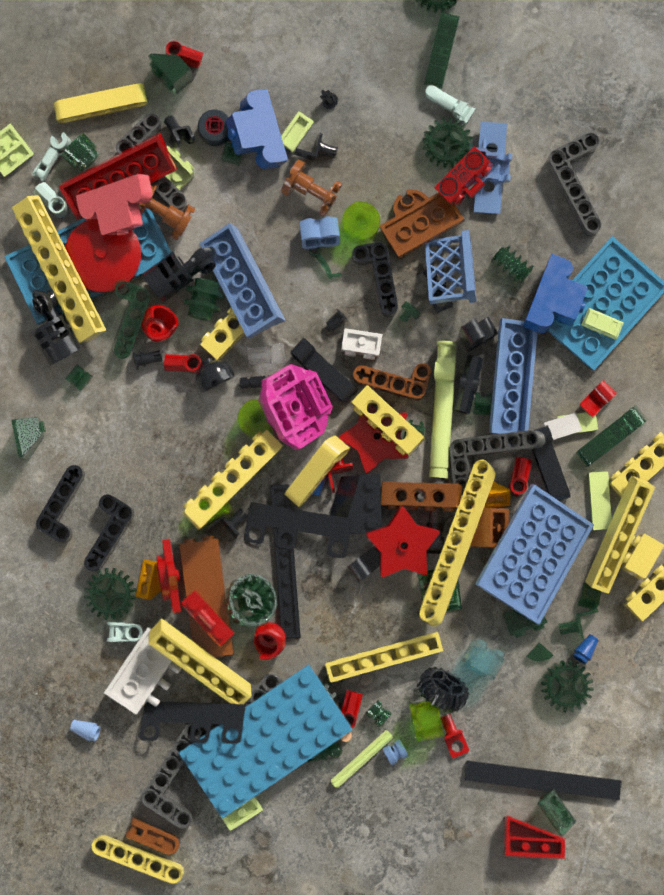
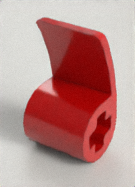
[579,380,617,418]

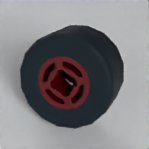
[198,109,229,146]

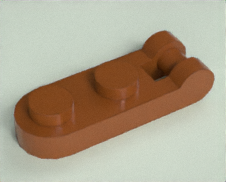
[125,817,180,855]

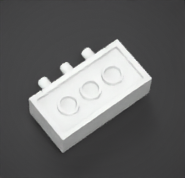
[104,627,182,715]

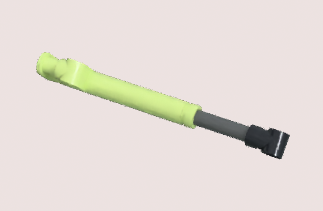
[426,341,457,554]

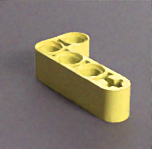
[285,436,350,507]

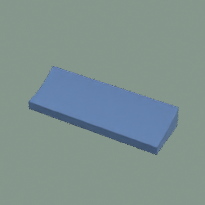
[199,223,286,339]
[489,318,537,438]

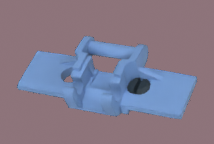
[470,122,512,214]

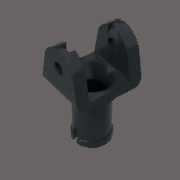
[164,115,195,148]

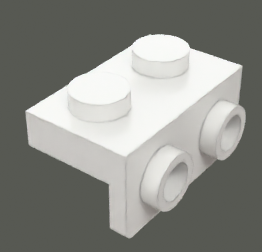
[341,328,382,360]

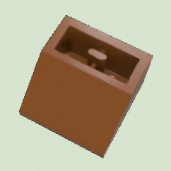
[465,508,509,547]

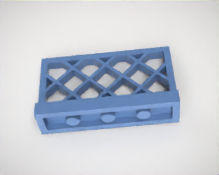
[425,230,477,304]

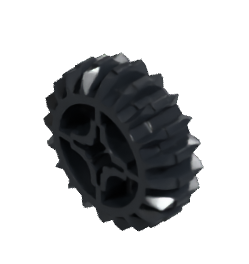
[417,667,469,713]

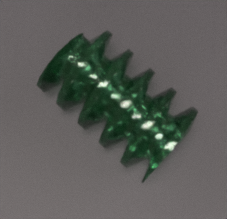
[491,245,534,285]

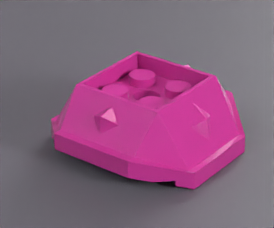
[258,364,333,450]

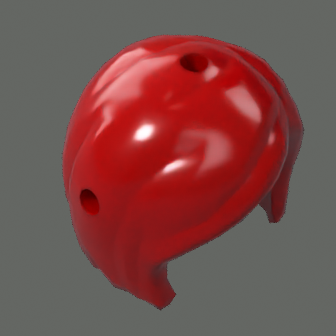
[141,304,179,342]
[254,622,286,660]

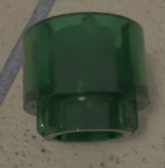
[61,133,99,171]

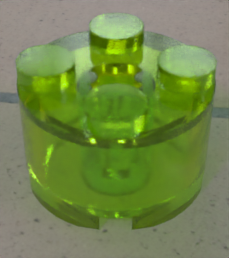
[342,201,380,244]
[238,399,273,438]
[409,701,444,742]

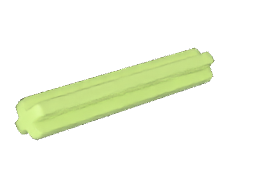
[331,730,393,788]

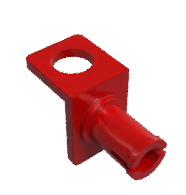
[328,458,353,493]
[440,713,470,758]

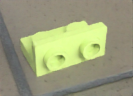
[166,145,195,190]

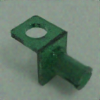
[559,609,599,640]

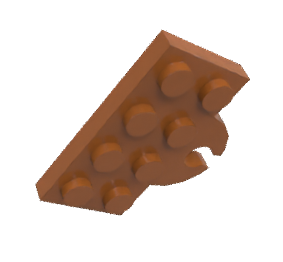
[379,190,464,259]

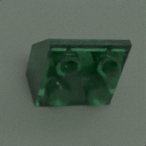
[148,53,194,94]

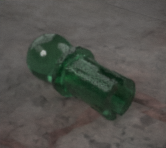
[307,743,343,763]

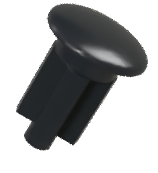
[320,90,338,109]
[325,308,348,331]

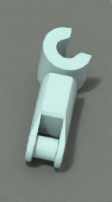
[426,85,475,124]
[32,133,71,182]

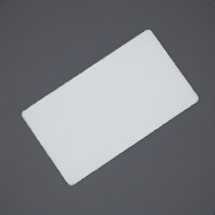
[544,413,582,440]

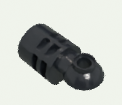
[143,247,216,302]
[31,290,82,366]

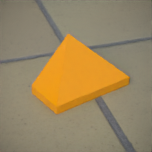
[472,481,511,508]
[136,559,161,600]

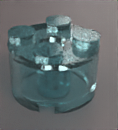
[460,639,505,681]

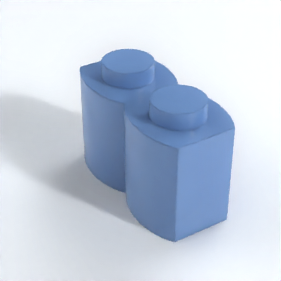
[300,216,340,249]

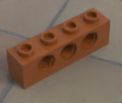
[381,482,462,512]

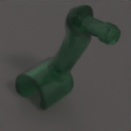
[309,247,341,279]

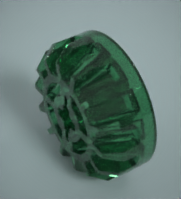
[224,574,277,628]

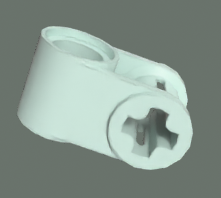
[107,622,145,642]

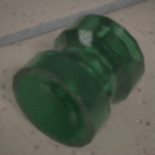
[365,700,392,727]

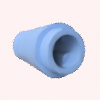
[70,720,101,742]

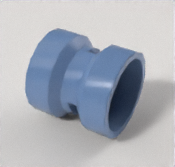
[383,739,409,765]

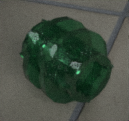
[183,278,224,321]

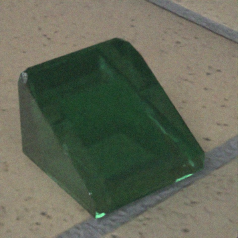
[578,583,602,610]

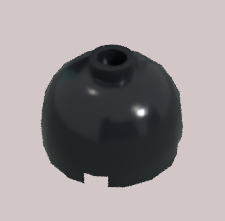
[196,358,235,392]

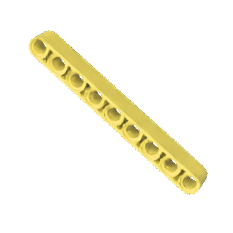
[420,460,496,627]

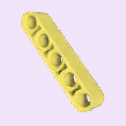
[53,83,148,123]
[92,835,184,884]

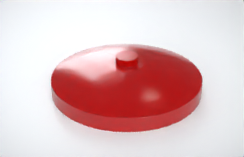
[65,219,142,293]

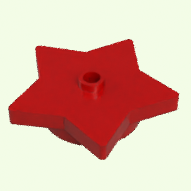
[339,405,409,473]
[366,506,440,577]
[156,539,181,613]

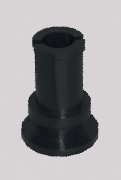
[132,350,162,371]

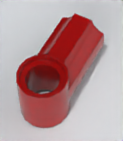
[165,41,204,69]
[164,354,202,374]
[508,457,532,497]
[341,690,363,729]

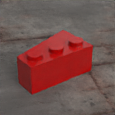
[503,815,565,859]

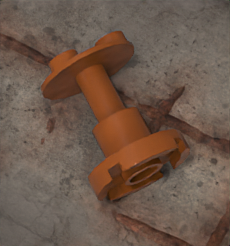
[281,160,342,217]
[138,185,195,241]

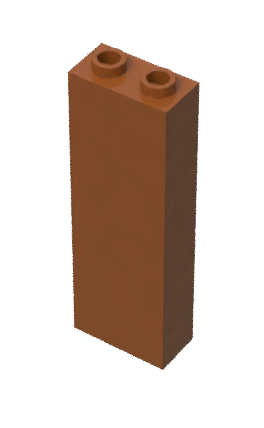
[179,536,234,657]

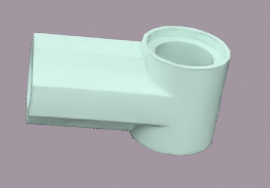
[33,182,69,218]

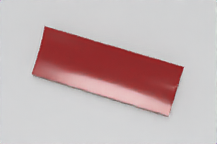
[59,133,177,220]

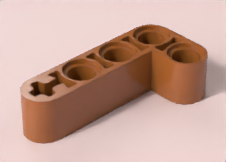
[353,363,431,401]

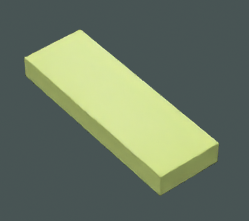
[588,472,612,530]

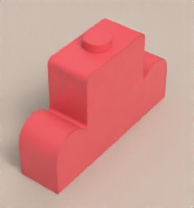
[76,174,152,236]

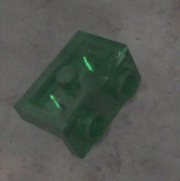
[502,609,548,638]
[537,790,577,836]

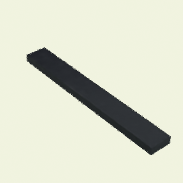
[270,484,301,639]
[464,760,622,800]

